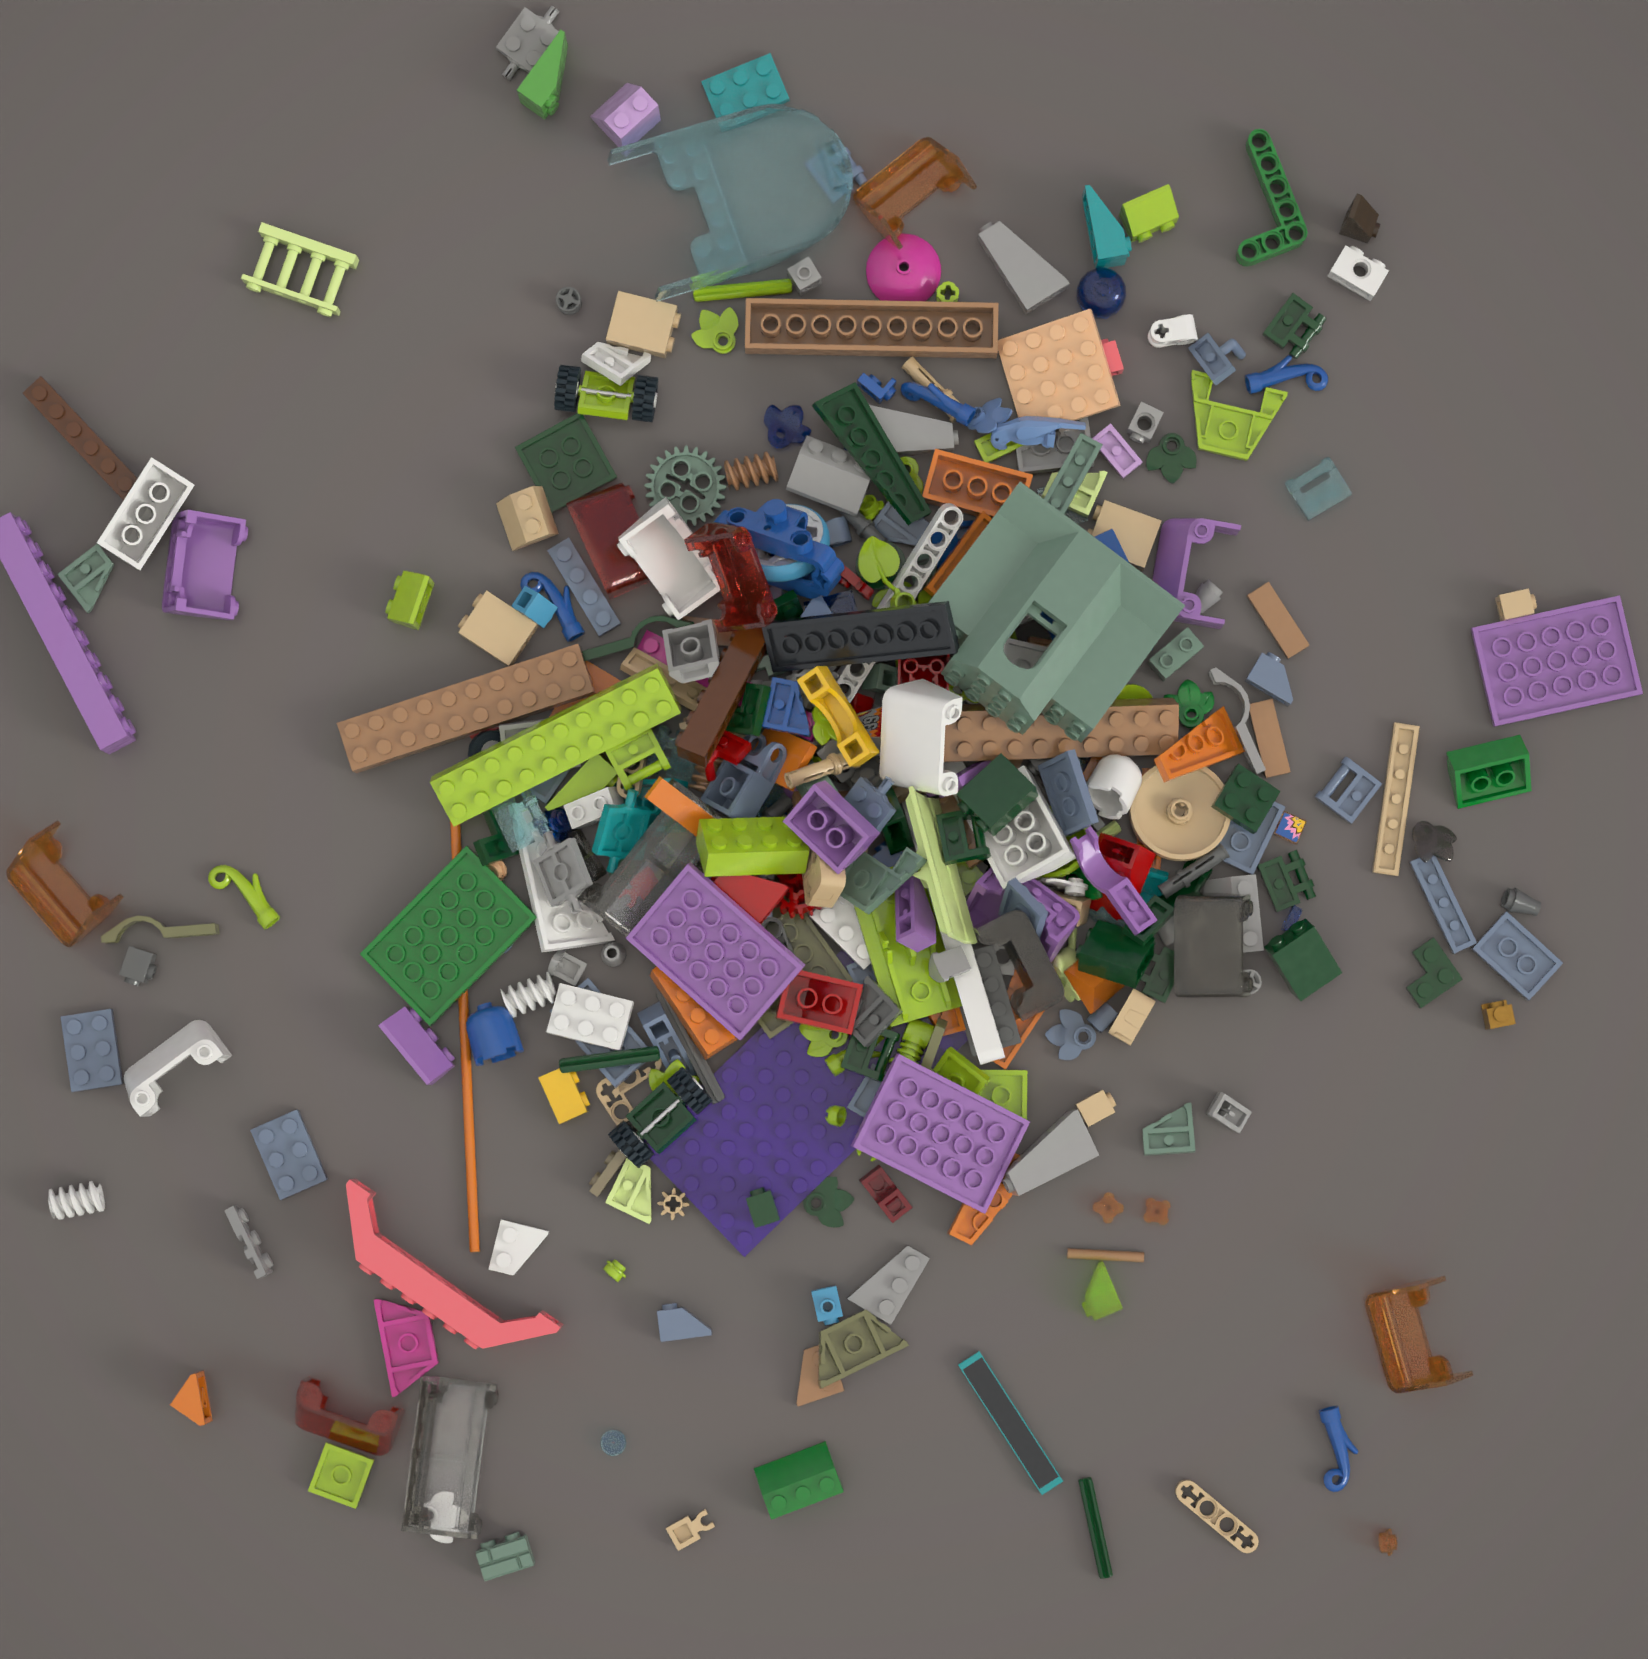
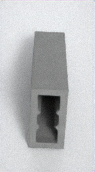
[978,221,1069,314]
[869,405,959,456]
[1002,1109,1099,1196]

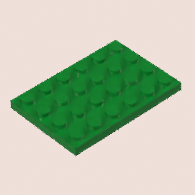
[360,846,537,1026]

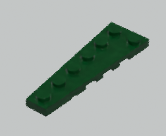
[812,382,932,526]

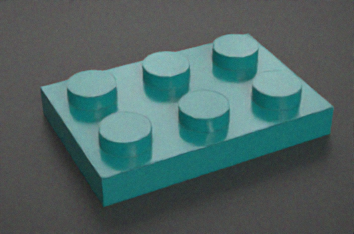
[701,53,790,129]

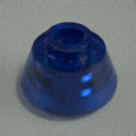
[539,808,571,841]

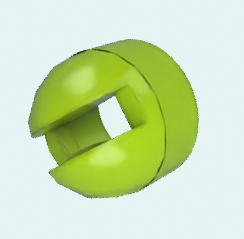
[825,1105,847,1127]

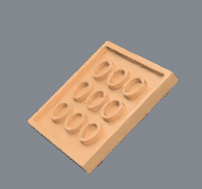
[998,309,1121,421]

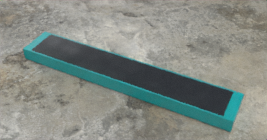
[958,1351,1063,1495]

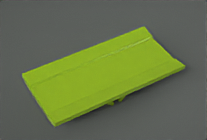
[854,866,962,1027]

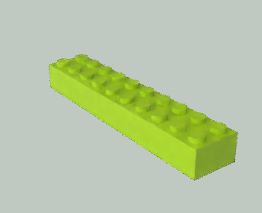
[430,663,681,827]

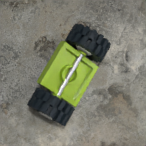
[554,364,658,422]

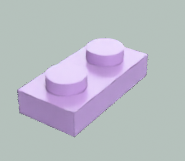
[1092,423,1142,479]

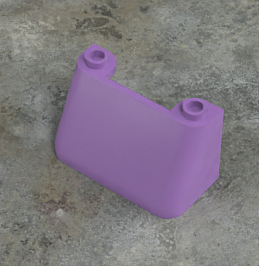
[162,510,248,620]
[967,868,1080,979]

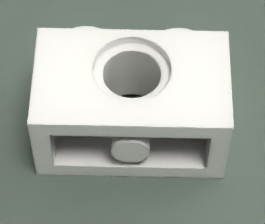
[1328,245,1389,301]
[563,787,625,829]

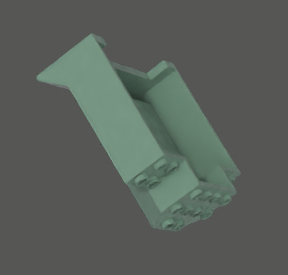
[928,482,1185,743]

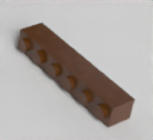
[23,376,137,500]
[675,620,767,768]

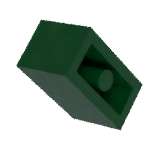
[746,1186,780,1228]

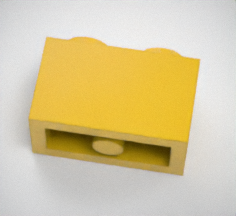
[538,1068,590,1124]

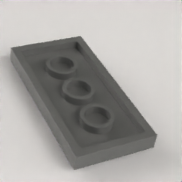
[960,945,1022,1057]

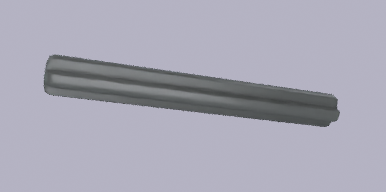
[656,992,725,1104]

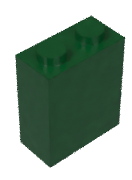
[956,753,1038,837]
[881,786,914,855]
[1264,918,1342,1001]
[1076,919,1155,989]

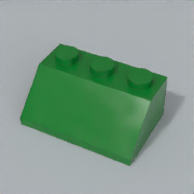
[1446,735,1532,809]
[754,1441,844,1520]

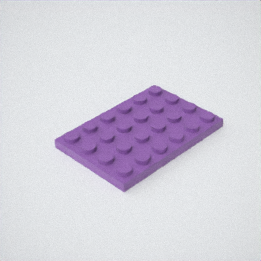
[1471,595,1643,727]
[626,862,805,1040]
[851,1053,1030,1214]

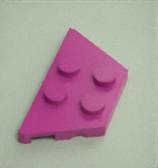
[374,1299,439,1397]

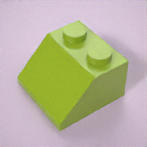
[1119,184,1179,243]
[385,570,435,631]

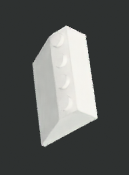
[967,765,1076,890]

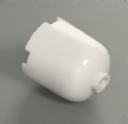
[1086,754,1142,819]

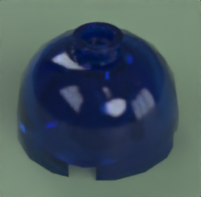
[1076,267,1126,319]

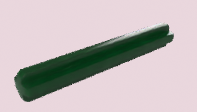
[559,1046,660,1073]
[1078,1477,1113,1579]

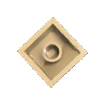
[496,486,559,551]

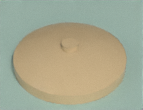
[1129,766,1230,861]

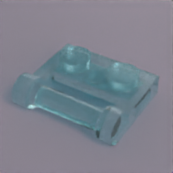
[1285,457,1352,521]

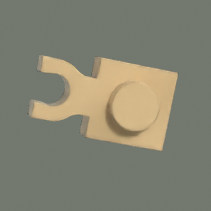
[666,1509,715,1551]

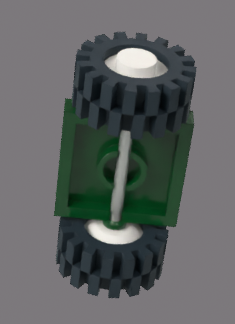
[608,1067,713,1168]

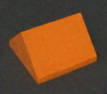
[1064,960,1125,1014]
[170,1370,213,1426]

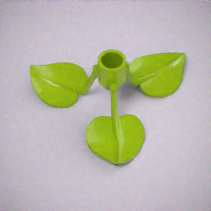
[858,536,932,607]

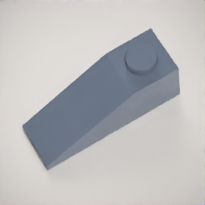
[637,1001,696,1076]

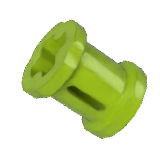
[936,281,959,302]

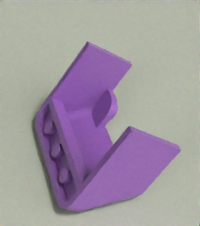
[1152,518,1241,629]

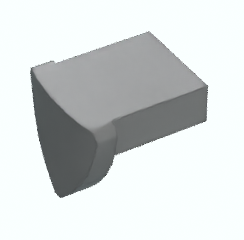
[929,945,971,983]
[548,949,588,986]

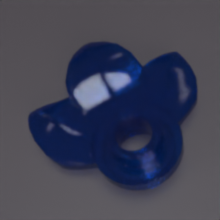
[764,405,812,448]

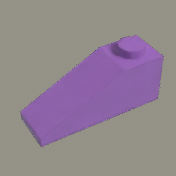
[895,871,936,952]

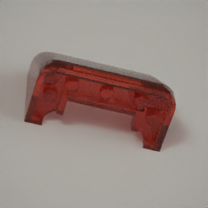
[566,482,650,600]
[684,522,777,633]
[294,1376,405,1456]

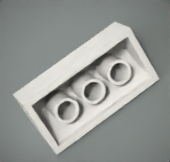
[97,457,195,570]

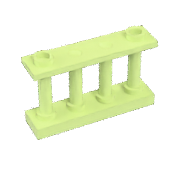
[241,222,359,317]

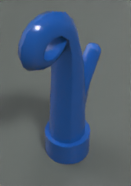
[1245,355,1328,394]
[900,382,976,427]
[520,572,585,642]
[1319,1406,1358,1492]

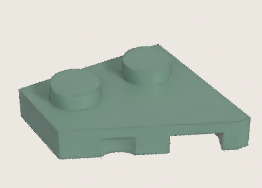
[57,544,114,614]
[1142,1103,1196,1156]

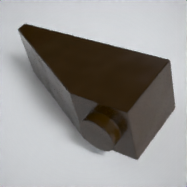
[1339,194,1380,244]

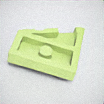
[1042,471,1108,518]
[605,1158,652,1224]

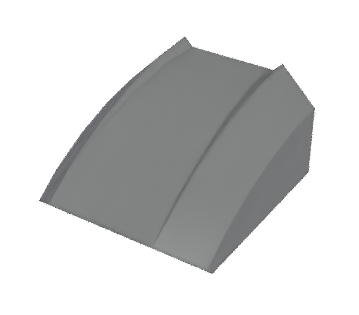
[662,619,719,684]

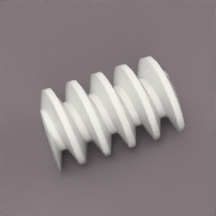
[500,971,557,1018]
[48,1181,105,1220]

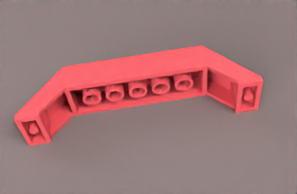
[346,1178,564,1349]

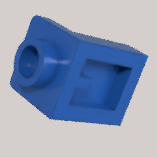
[857,373,897,404]

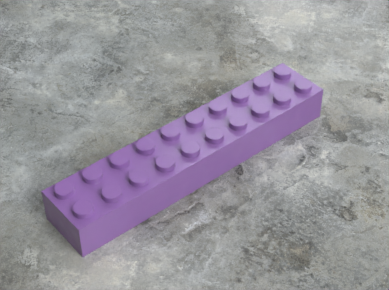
[0,512,136,755]

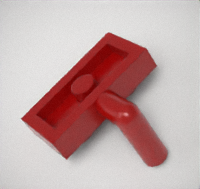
[704,730,752,781]

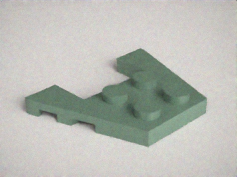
[840,847,927,914]

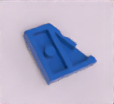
[762,677,811,737]

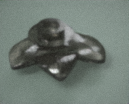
[1412,821,1457,863]

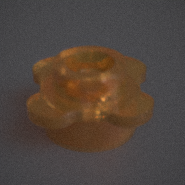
[1093,1192,1124,1223]
[1143,1198,1171,1225]
[1379,1529,1397,1556]

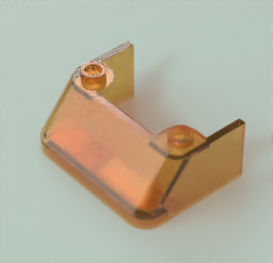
[853,137,977,250]
[6,820,124,947]
[1365,1276,1473,1393]

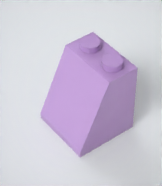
[590,83,661,153]

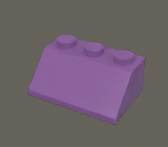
[783,780,880,874]
[378,1007,455,1085]

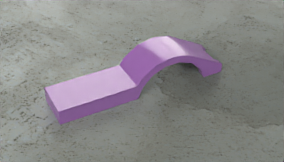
[1069,826,1157,936]

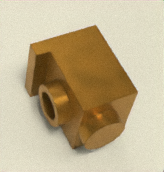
[1481,1000,1516,1030]

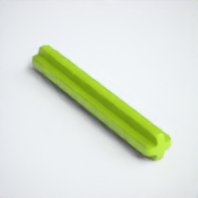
[693,279,792,302]

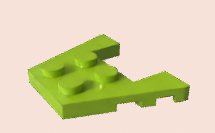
[1191,370,1288,461]

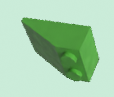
[517,29,568,120]

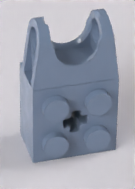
[700,733,787,818]

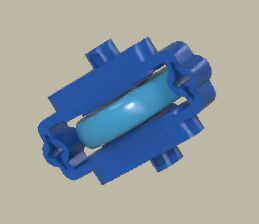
[707,499,844,599]

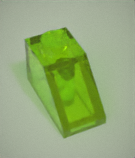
[1081,1260,1123,1321]

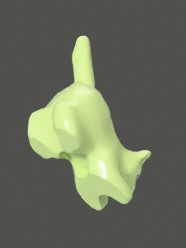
[1046,927,1081,1002]

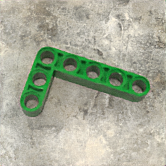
[1236,129,1308,267]

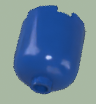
[466,1002,524,1066]

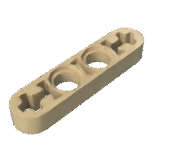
[1175,1479,1259,1553]

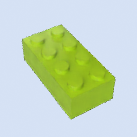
[696,816,810,877]

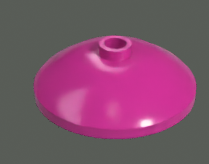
[866,234,941,301]

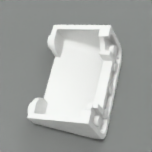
[617,497,728,620]
[879,679,963,796]
[124,1020,232,1117]

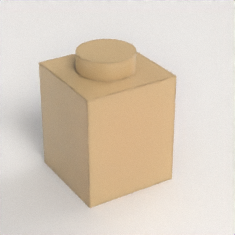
[1495,588,1537,622]
[1075,1090,1116,1127]

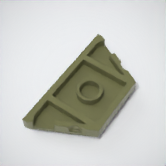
[818,1309,909,1389]

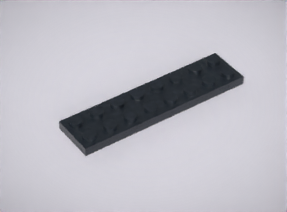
[761,601,960,672]

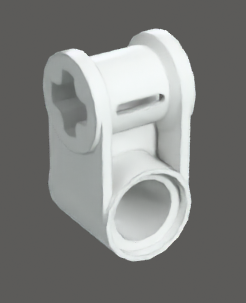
[1147,314,1198,348]

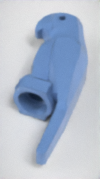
[991,416,1086,450]

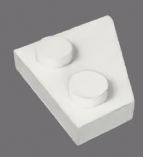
[581,342,651,386]
[488,1219,549,1275]

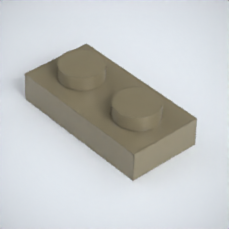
[589,1149,627,1197]

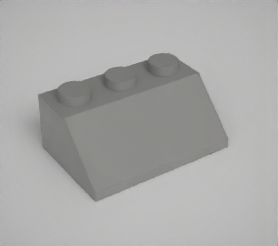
[786,435,872,517]
[1203,874,1264,956]

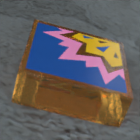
[1273,811,1307,844]

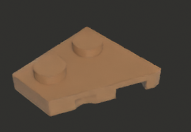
[797,1345,844,1406]

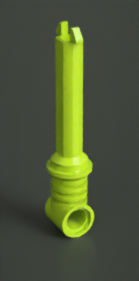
[856,1019,935,1162]

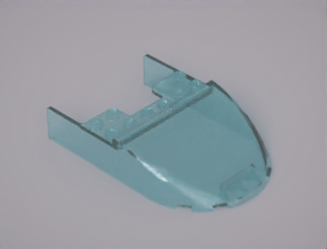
[607,104,853,302]

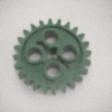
[644,446,726,527]

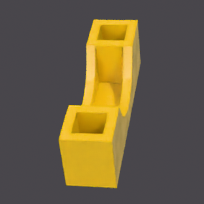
[797,666,880,767]

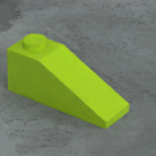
[545,753,618,811]

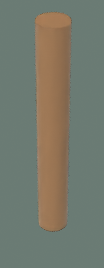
[1067,1248,1144,1262]

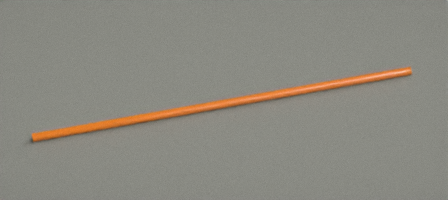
[450,821,480,1252]

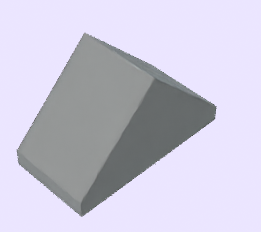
[1205,1092,1252,1134]

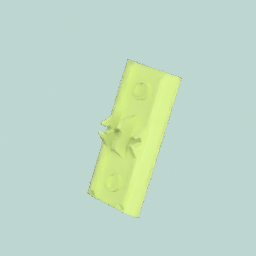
[905,786,977,944]

